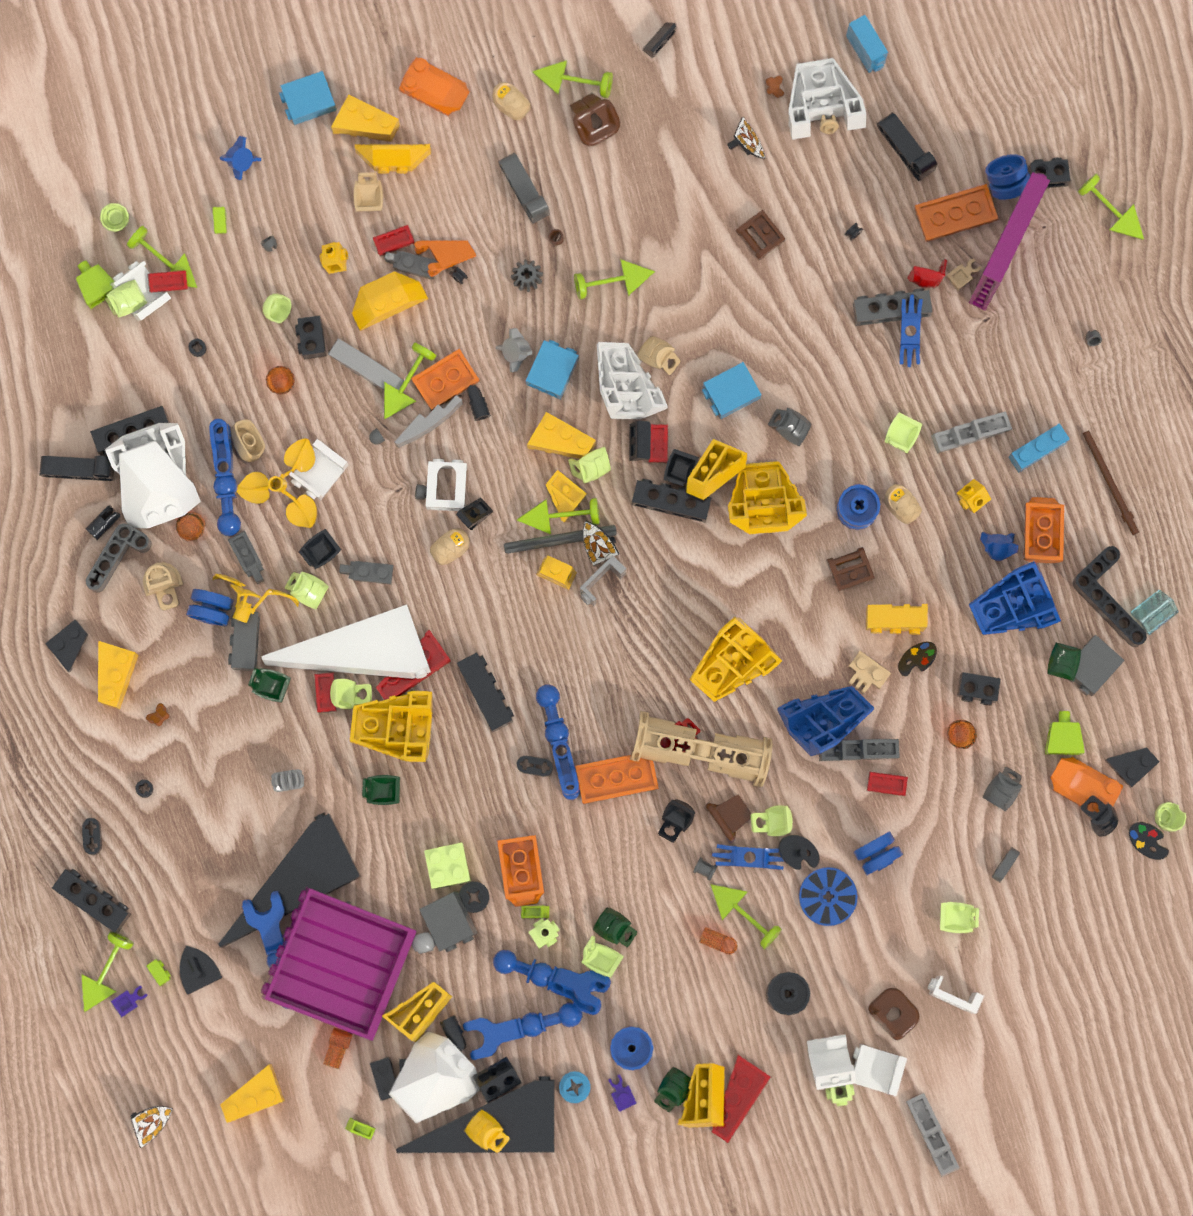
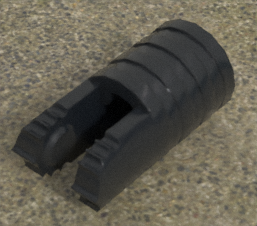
[467,385,491,421]
[85,506,120,540]
[440,1015,467,1051]

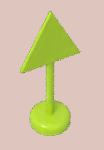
[532,60,613,99]
[1077,173,1144,240]
[126,226,198,288]
[574,259,655,300]
[384,342,437,419]
[517,498,600,534]
[710,884,782,949]
[81,932,134,1012]

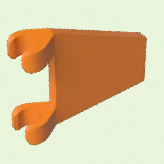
[414,241,476,277]

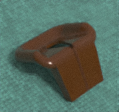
[569,93,621,146]
[704,794,752,844]
[868,988,920,1040]

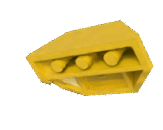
[355,144,431,174]
[352,271,428,331]

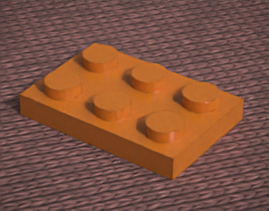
[411,349,480,411]

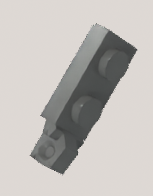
[385,251,438,280]
[228,531,264,584]
[339,561,394,585]

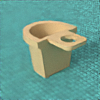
[143,562,183,611]

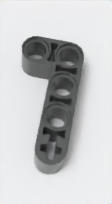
[498,152,550,224]
[86,523,152,593]

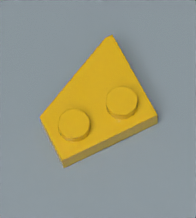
[546,470,587,523]

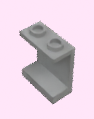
[580,555,626,606]

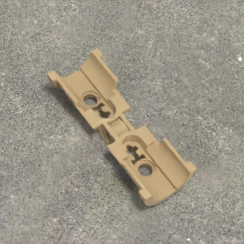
[630,711,773,787]

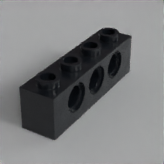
[90,406,170,456]
[632,479,711,523]
[52,869,131,933]

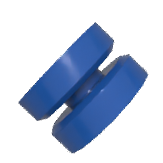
[985,154,1030,200]
[836,484,881,530]
[186,589,234,626]
[853,831,904,876]
[610,1027,653,1070]

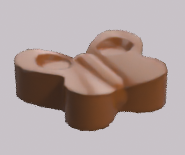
[765,75,784,98]
[146,703,170,727]

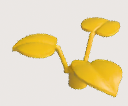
[236,438,317,528]
[212,574,299,623]

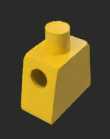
[536,555,577,590]

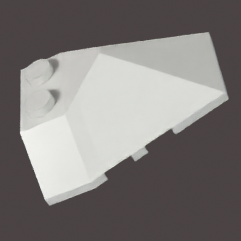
[597,342,668,419]
[105,423,186,476]
[119,440,201,529]
[389,1031,479,1123]

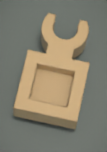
[946,258,982,291]

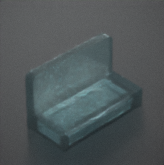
[1131,590,1179,635]

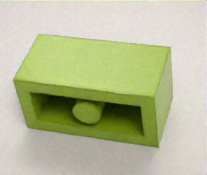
[146,959,171,986]

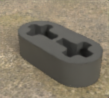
[992,847,1020,883]

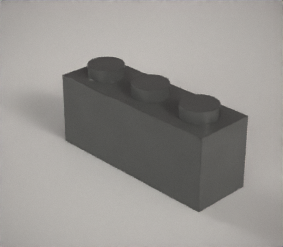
[228,612,261,671]

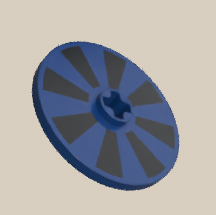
[799,868,858,926]

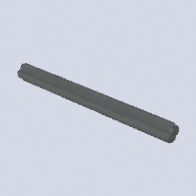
[504,525,617,554]

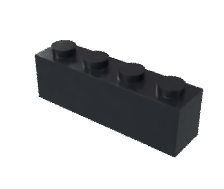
[457,652,514,733]

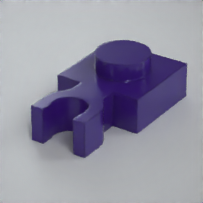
[111,985,148,1018]
[609,1074,637,1112]

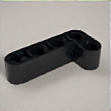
[877,112,937,181]
[39,456,114,481]

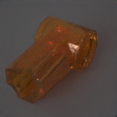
[699,927,738,955]
[323,1027,353,1069]

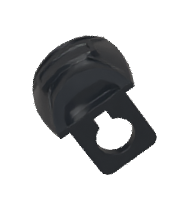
[664,449,699,488]
[299,529,342,569]
[1080,795,1118,837]
[658,799,695,843]

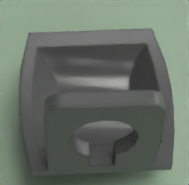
[768,408,812,446]
[983,767,1022,812]

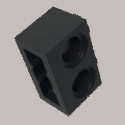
[1028,157,1071,188]
[295,315,327,360]
[957,672,1001,706]
[473,1056,521,1103]
[370,1057,397,1101]

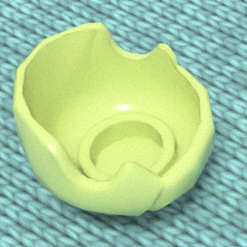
[100,203,129,232]
[262,293,292,323]
[1155,802,1186,832]

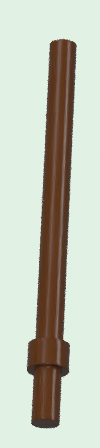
[1082,430,1139,536]

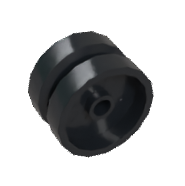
[766,972,811,1015]

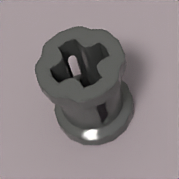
[693,857,717,881]

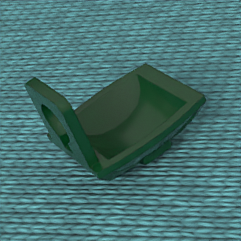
[1047,642,1081,681]
[248,668,291,703]
[362,775,400,805]
[593,907,638,947]
[654,1067,691,1112]

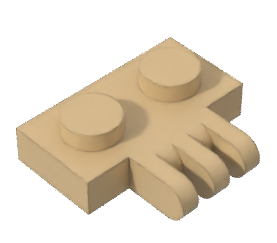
[848,651,891,694]

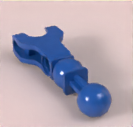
[209,419,241,536]
[536,684,580,800]
[242,891,288,1009]
[493,950,611,1015]
[463,1002,583,1060]

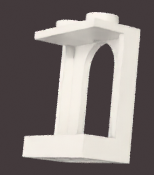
[426,459,467,511]
[927,976,984,1014]

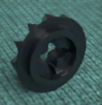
[459,882,489,913]

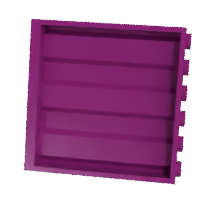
[968,172,1050,311]
[261,887,417,1041]

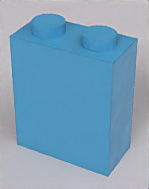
[846,15,888,73]
[279,71,337,125]
[526,340,579,400]
[702,362,762,419]

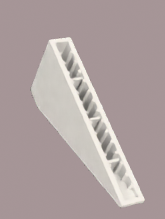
[261,605,431,679]

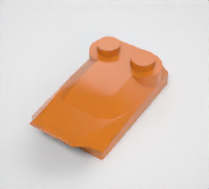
[399,57,470,117]
[1023,497,1064,563]
[1050,757,1123,813]
[497,835,544,907]

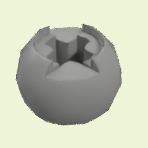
[412,932,436,954]

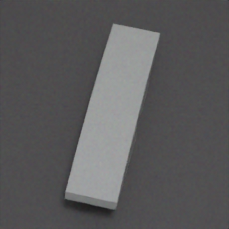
[328,338,404,390]
[395,395,463,448]
[931,412,1012,453]
[906,1093,959,1177]

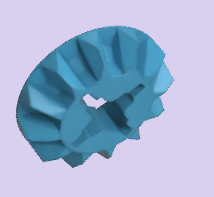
[559,1072,590,1103]

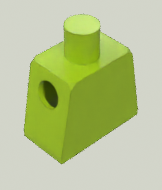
[76,260,114,309]
[1045,711,1085,755]

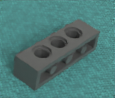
[853,288,933,326]

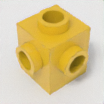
[320,242,348,274]
[957,479,991,513]

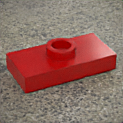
[373,225,415,256]
[147,270,188,293]
[649,424,668,463]
[314,673,337,713]
[867,772,908,796]

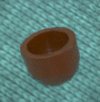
[548,229,564,246]

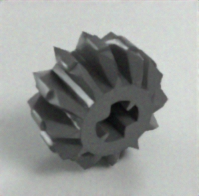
[511,259,543,292]

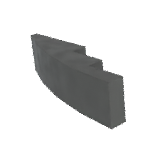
[819,739,900,761]

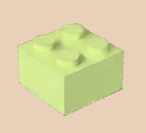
[424,843,471,890]

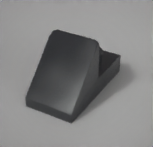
[456,497,493,530]

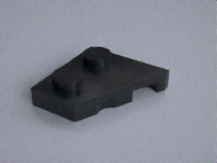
[1105,747,1160,788]

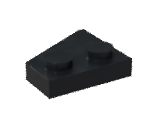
[45,619,88,672]

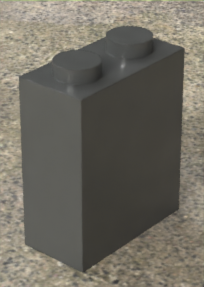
[1069,635,1125,696]
[419,891,478,953]

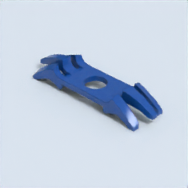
[899,295,923,367]
[712,844,784,870]

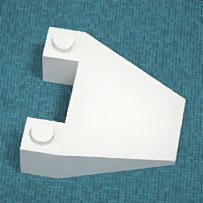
[789,58,866,140]

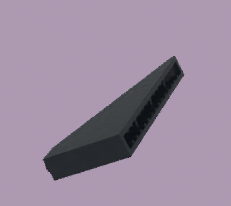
[218,812,361,948]
[396,1076,555,1153]

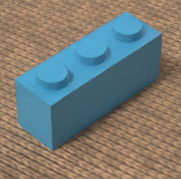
[1008,423,1070,473]

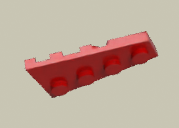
[376,630,451,700]
[711,1055,771,1143]

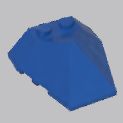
[969,561,1061,635]
[777,686,874,756]

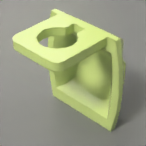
[105,280,148,317]
[885,413,922,453]
[568,447,611,483]
[285,572,329,610]
[330,679,372,709]
[751,805,793,836]
[940,902,979,933]
[582,936,624,977]

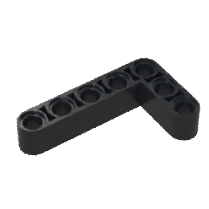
[1073,546,1147,647]

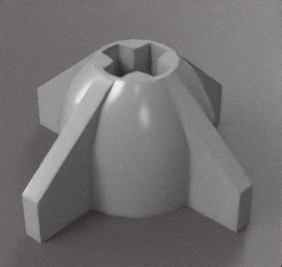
[496,328,532,372]

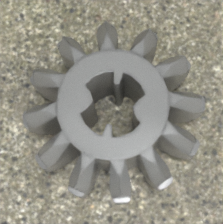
[271,769,304,792]

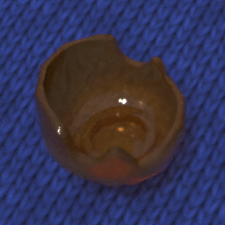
[265,366,295,395]
[176,511,206,541]
[946,719,977,749]

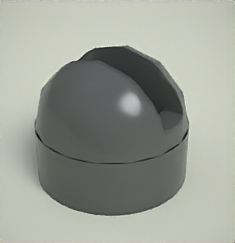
[261,235,277,252]
[1086,330,1102,346]
[369,428,385,444]
[415,484,427,500]

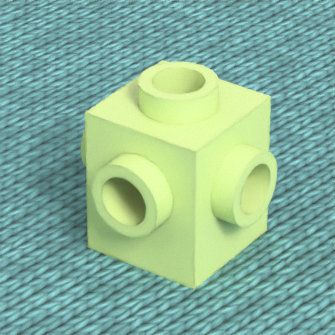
[529,918,560,949]
[825,1084,855,1106]

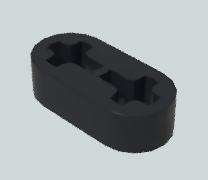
[517,756,553,777]
[82,818,102,855]

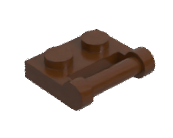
[736,210,786,260]
[827,547,875,592]

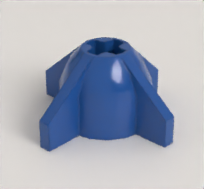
[220,136,261,180]
[980,532,1019,561]

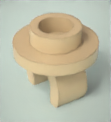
[820,115,839,134]

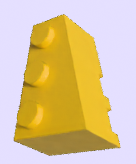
[331,94,400,142]
[527,412,596,459]
[686,439,747,500]
[866,604,928,635]
[98,641,138,709]
[382,982,453,1042]
[677,1063,725,1128]
[220,1064,285,1123]

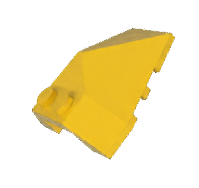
[728,461,807,534]
[690,617,782,702]
[350,691,432,762]

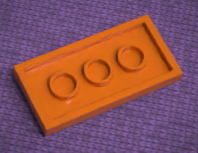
[914,184,998,242]
[575,755,659,804]

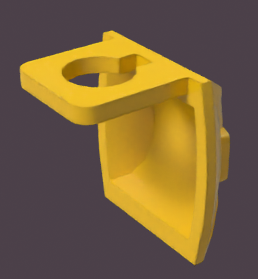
[465,1109,510,1153]

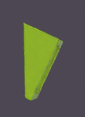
[213,207,227,234]
[521,906,549,918]
[345,1118,375,1140]

